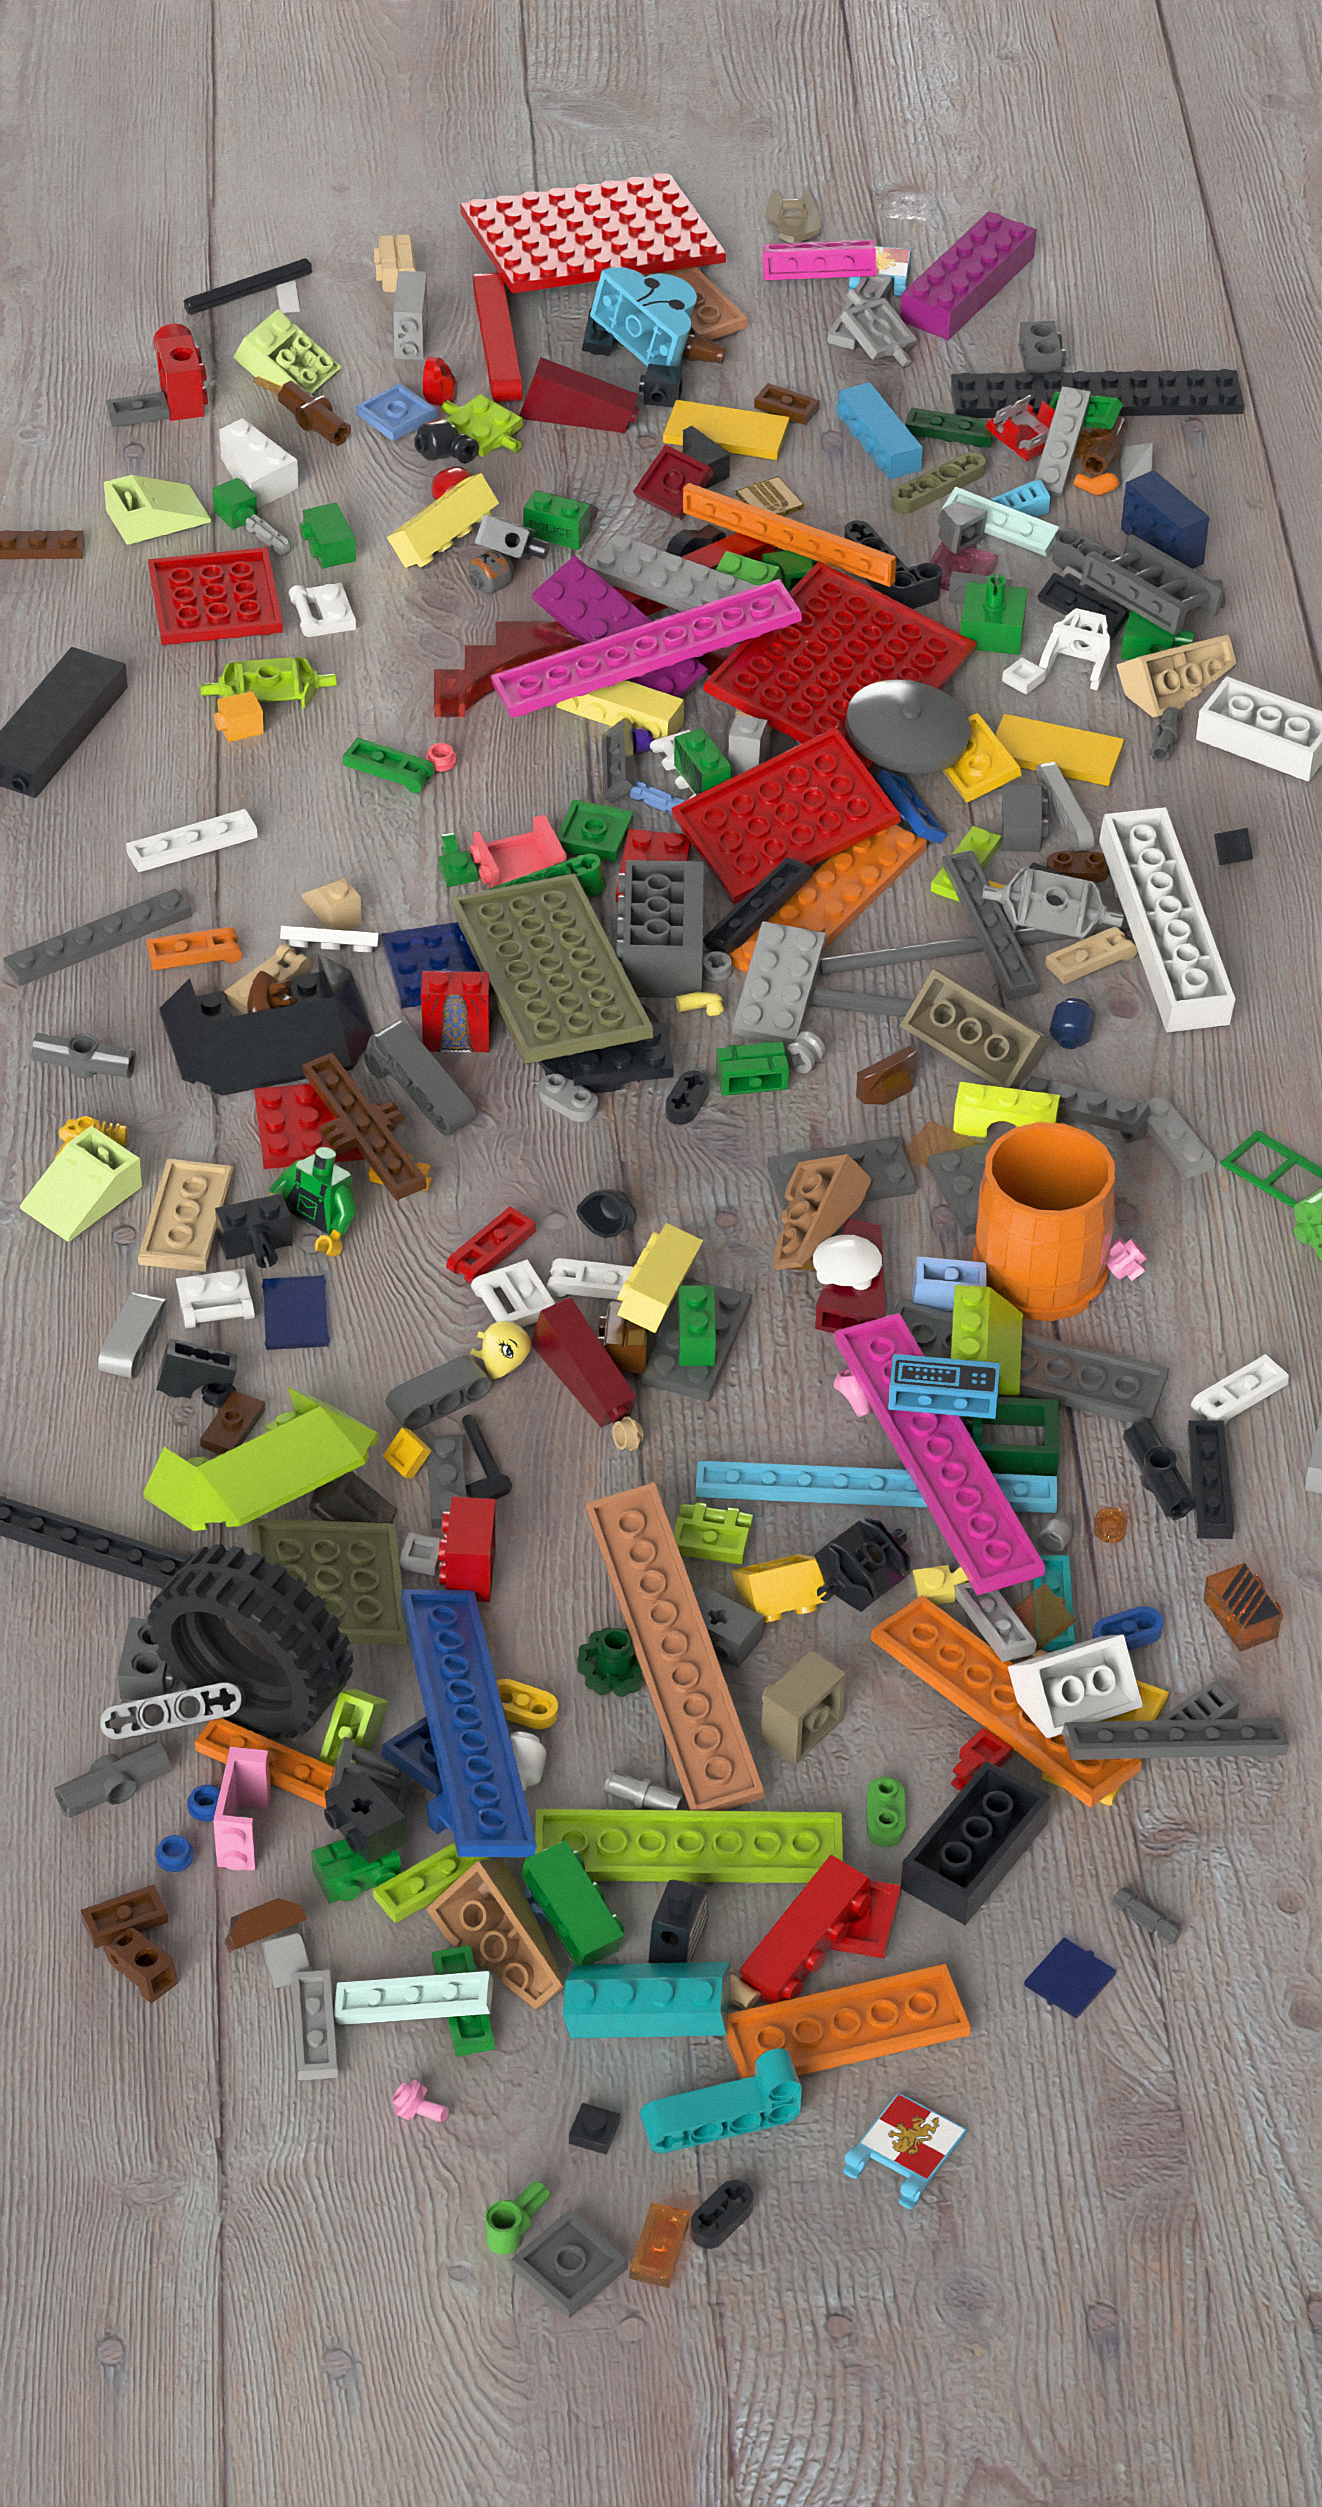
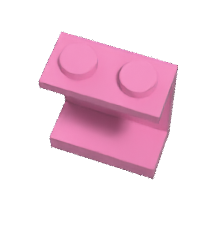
[213,1747,271,1871]

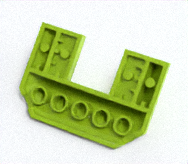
[143,1386,379,1531]

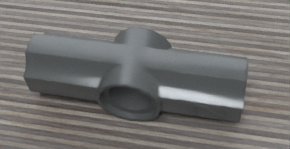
[31,1033,136,1078]
[54,1741,171,1818]

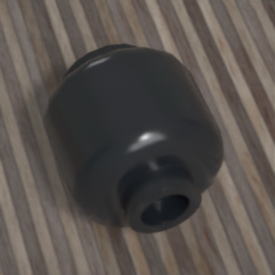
[414,419,459,461]

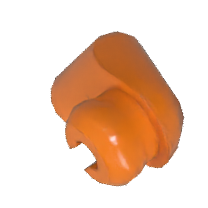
[1074,472,1120,496]

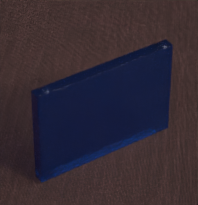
[261,1275,330,1350]

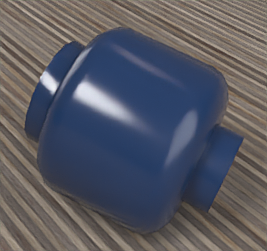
[1049,998,1096,1049]

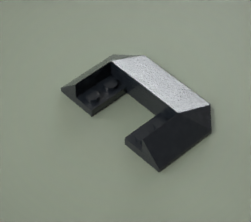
[159,953,375,1096]

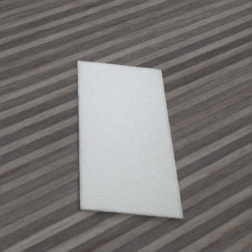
[276,280,300,313]

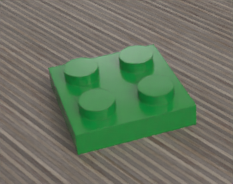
[557,799,634,862]

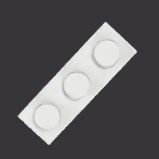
[280,926,382,953]

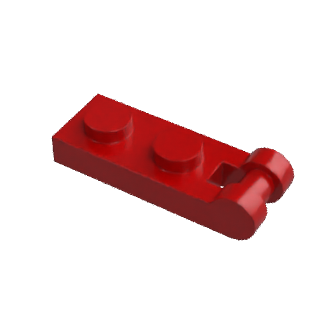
[446,1206,536,1284]

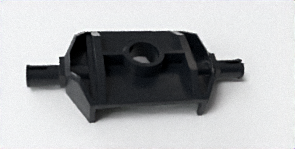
[814,1517,910,1612]

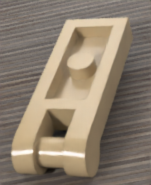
[1045,926,1138,984]
[224,944,312,1014]

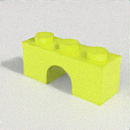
[953,1082,1060,1138]

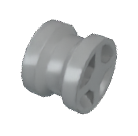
[785,1031,826,1074]

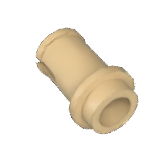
[729,1968,761,2010]

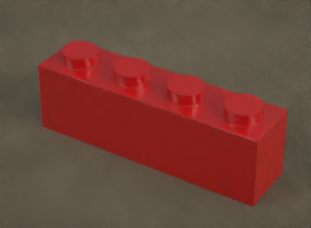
[739,1855,872,2004]

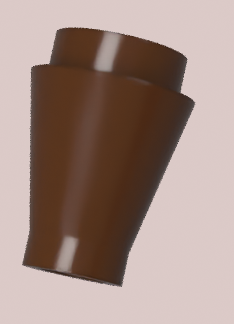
[683,333,726,364]

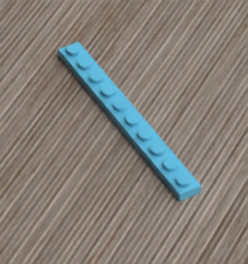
[696,1461,1057,1513]

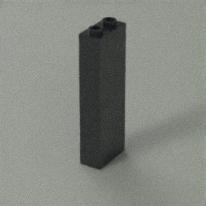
[0,647,128,798]

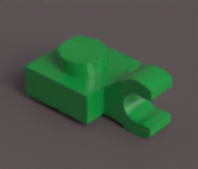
[438,832,478,888]

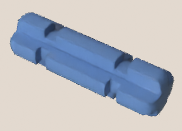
[629,781,685,815]

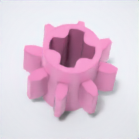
[1106,1237,1148,1281]

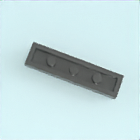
[1021,1076,1151,1135]

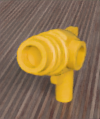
[55,1116,128,1159]

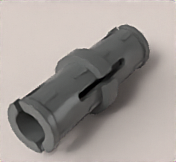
[1150,707,1183,762]

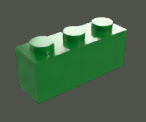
[520,1840,625,1965]

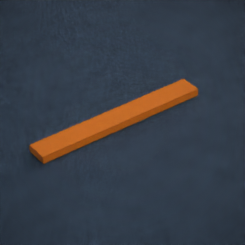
[683,483,896,587]

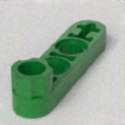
[486,854,607,897]

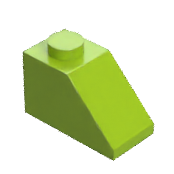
[318,1689,389,1767]

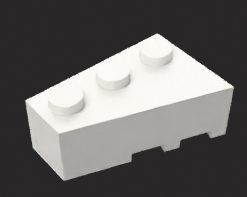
[219,418,299,509]

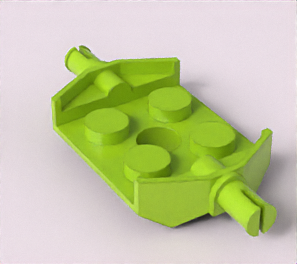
[200,657,337,709]

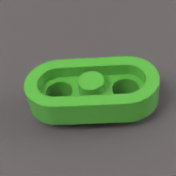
[866,1777,906,1847]

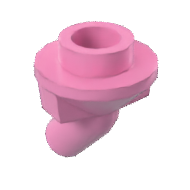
[392,2079,449,2123]

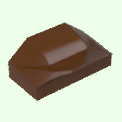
[856,1045,917,1105]
[224,1898,307,1952]

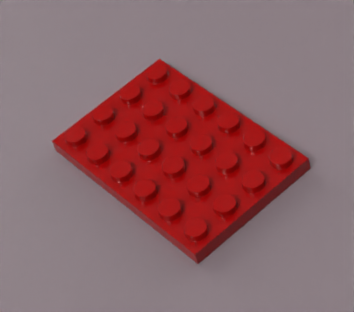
[671,727,901,904]

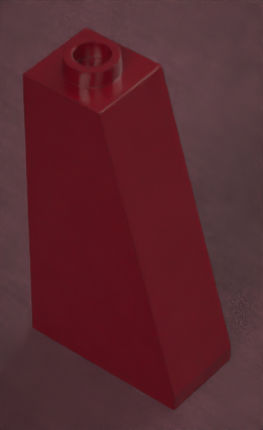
[519,357,640,433]
[815,1218,886,1333]
[531,1296,637,1428]

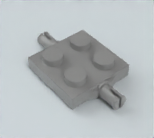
[840,288,917,368]

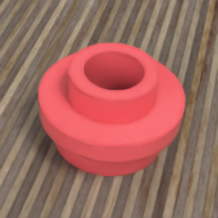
[425,743,457,772]

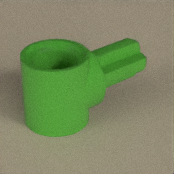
[485,2182,551,2254]

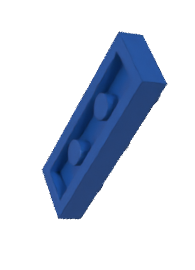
[876,769,947,844]

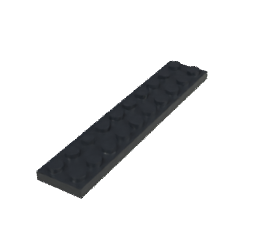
[950,369,1244,418]

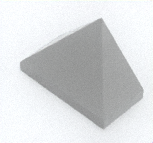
[1119,442,1152,488]

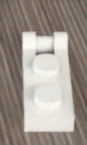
[546,1258,633,1300]
[1191,1354,1289,1426]

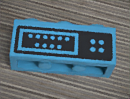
[888,1354,1000,1419]

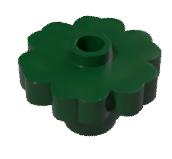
[577,1627,645,1697]

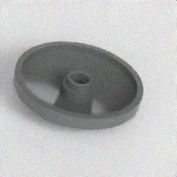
[845,680,971,774]

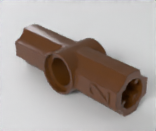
[278,381,351,446]
[1081,416,1128,477]

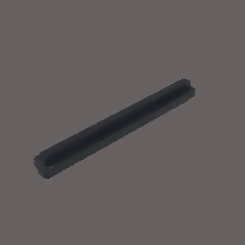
[184,258,312,315]

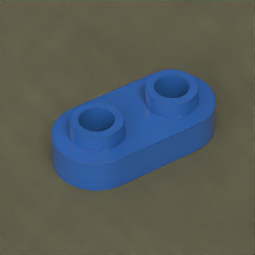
[1092,1606,1163,1651]

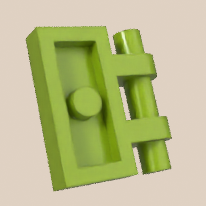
[673,1502,753,1565]

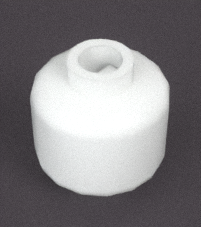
[510,1732,547,1791]

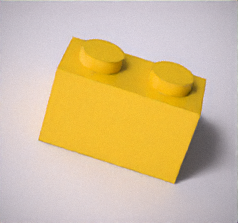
[731,1554,828,1623]

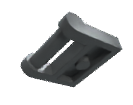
[328,1736,411,1812]

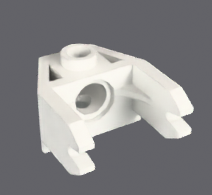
[1039,608,1110,690]

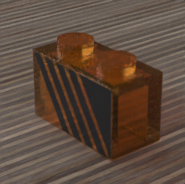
[1203,1563,1283,1652]

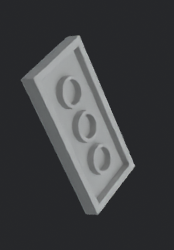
[732,921,826,1045]

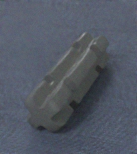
[1112,1887,1183,1944]

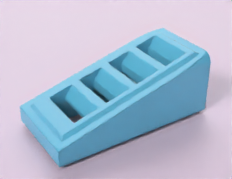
[989,480,1050,517]

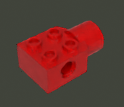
[153,323,208,421]

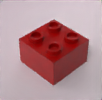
[439,1497,496,1602]

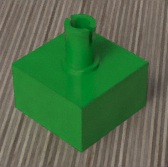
[960,574,1028,655]

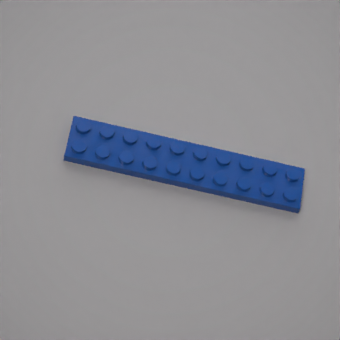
[400,1589,537,1857]

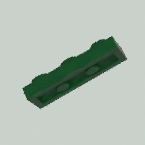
[905,407,994,448]

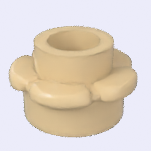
[612,1416,644,1451]

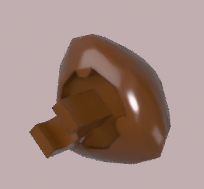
[247,970,298,1014]

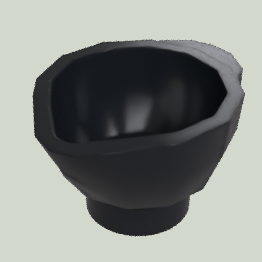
[576,1189,637,1238]

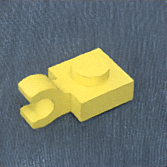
[912,1565,969,1605]

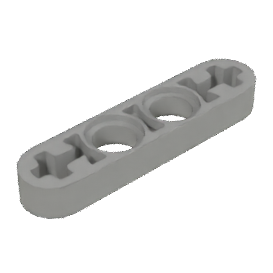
[1036,762,1094,852]

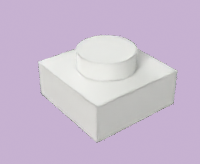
[1002,658,1046,695]

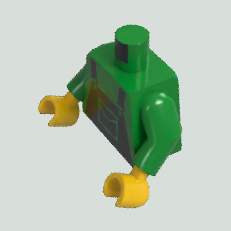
[256,1147,357,1257]

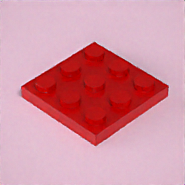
[254,1079,365,1169]

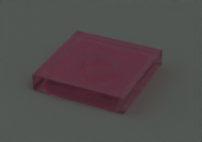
[929,541,998,591]

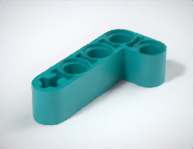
[639,2048,802,2153]

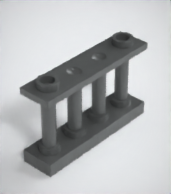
[1081,534,1225,635]

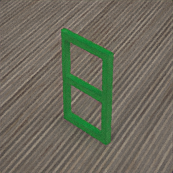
[1220,1130,1322,1209]

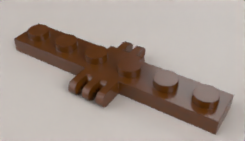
[302,1053,426,1201]

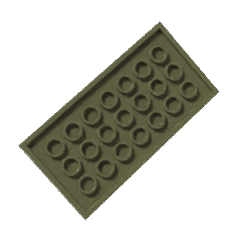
[451,873,653,1064]

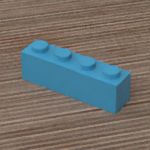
[836,382,923,480]

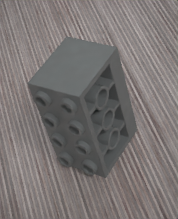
[617,860,704,998]

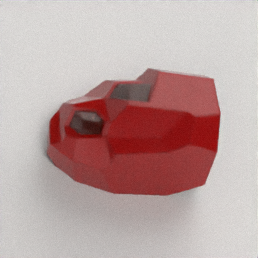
[422,356,457,406]

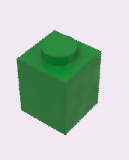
[212,478,258,530]

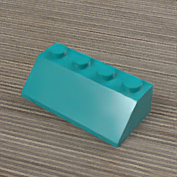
[563,1962,731,2038]

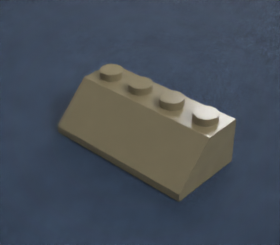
[900,969,1052,1089]

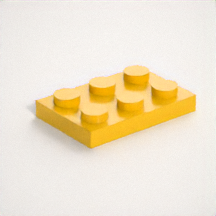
[942,713,1022,803]

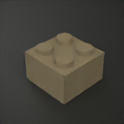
[760,1650,846,1765]

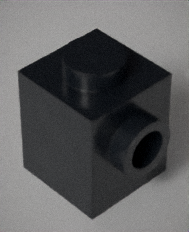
[639,364,683,408]

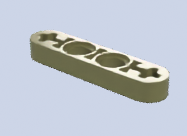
[892,452,986,513]

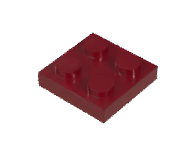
[633,444,715,520]

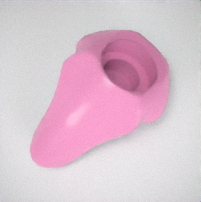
[834,1368,872,1417]

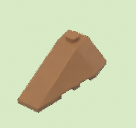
[773,1154,872,1270]
[426,1860,565,2010]

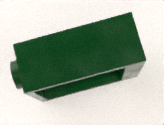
[964,1397,1059,1476]

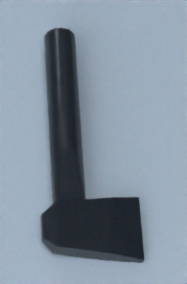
[462,1414,513,1500]

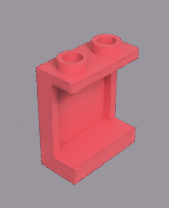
[469,815,566,888]

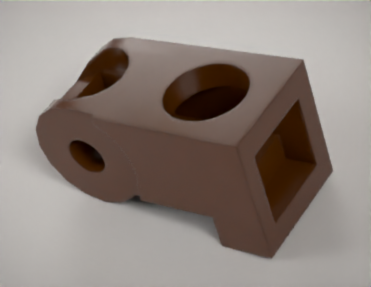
[104,1927,178,2003]

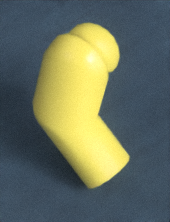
[675,992,724,1016]

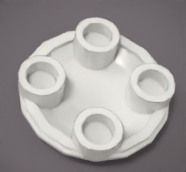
[813,1235,882,1290]

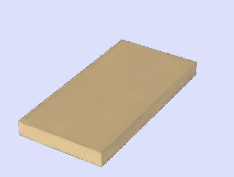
[138,1159,234,1272]

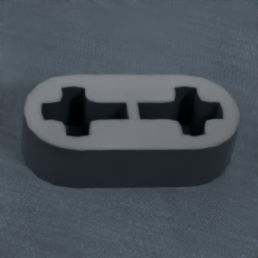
[665,1070,709,1125]
[690,2180,754,2249]

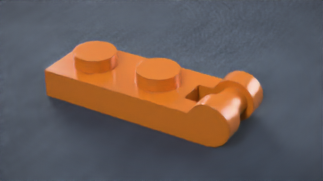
[146,927,242,971]

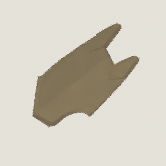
[765,190,821,243]

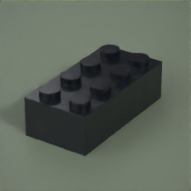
[901,1761,1051,1925]

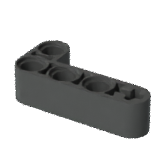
[364,1020,476,1135]

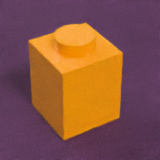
[214,691,264,742]

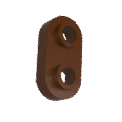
[1046,851,1110,883]

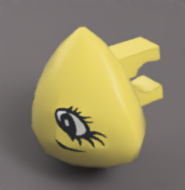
[470,1321,531,1380]

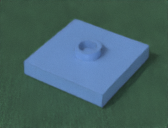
[355,383,438,441]

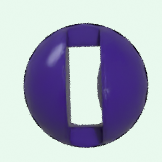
[633,728,654,753]

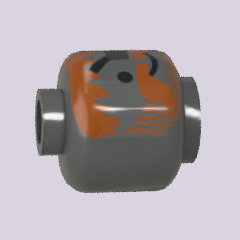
[468,550,514,594]

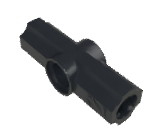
[1123,1420,1195,1520]

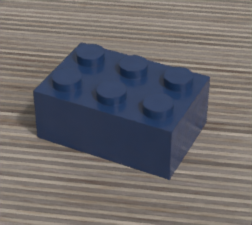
[1121,470,1209,569]

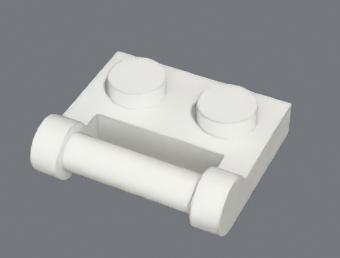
[288,583,356,637]
[471,1259,555,1327]
[176,1269,254,1329]

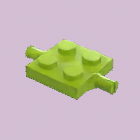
[442,394,523,457]

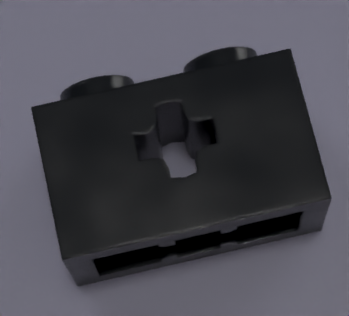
[324,1771,408,1864]

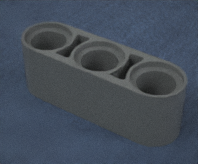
[1052,528,1127,573]
[385,1355,492,1431]

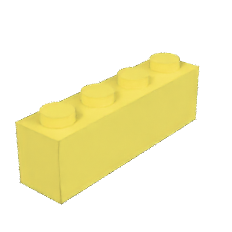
[387,473,499,568]
[557,680,684,740]
[617,1223,703,1333]

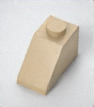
[302,878,362,931]

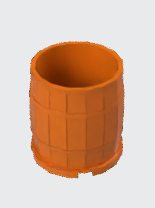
[972,1122,1115,1321]

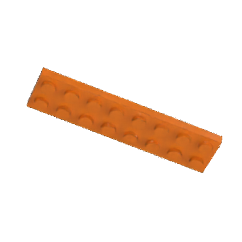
[729,825,927,973]
[870,1595,1142,1808]

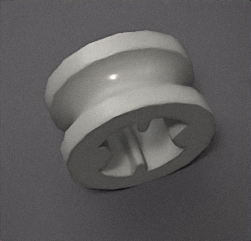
[702,951,732,983]

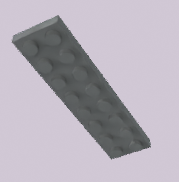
[893,1300,1169,1423]

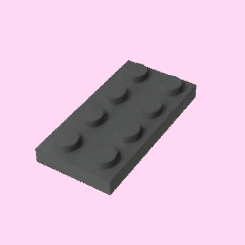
[767,1137,916,1211]
[642,1277,752,1402]

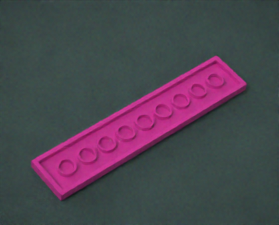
[491,579,802,718]
[834,1313,1045,1596]

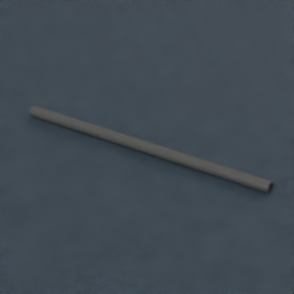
[819,915,1130,975]

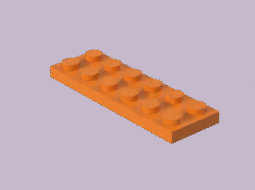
[724,1964,971,2080]

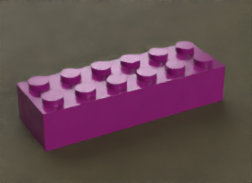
[900,211,1037,341]

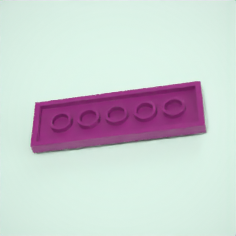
[532,555,708,698]

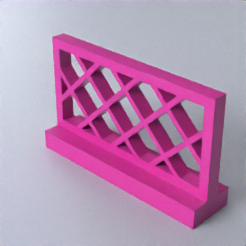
[762,240,876,280]

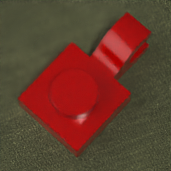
[951,1727,1013,1791]

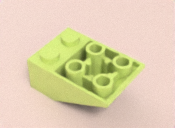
[233,309,342,395]
[104,475,211,545]
[20,1126,142,1242]

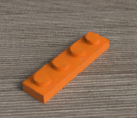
[195,1719,334,1808]

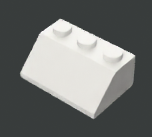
[1008,1634,1143,1738]

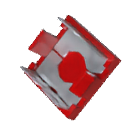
[986,395,1055,462]

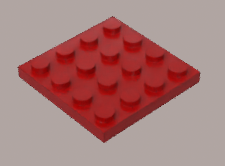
[148,547,283,645]

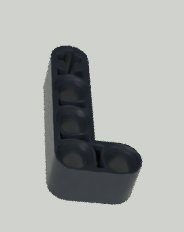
[844,520,942,609]

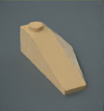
[1117,634,1237,717]

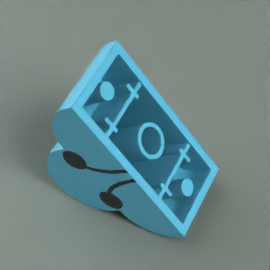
[590,267,697,367]

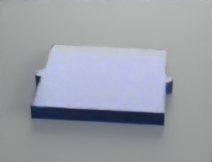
[1024,1937,1117,2019]

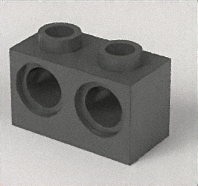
[1019,321,1067,373]
[118,1617,175,1700]

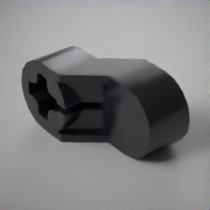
[666,525,726,557]

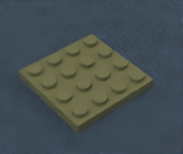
[249,1518,408,1646]

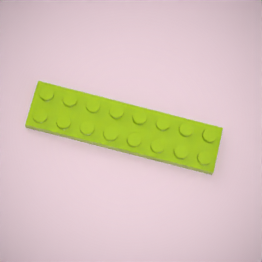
[535,1809,843,1883]

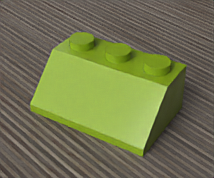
[950,1285,1023,1396]

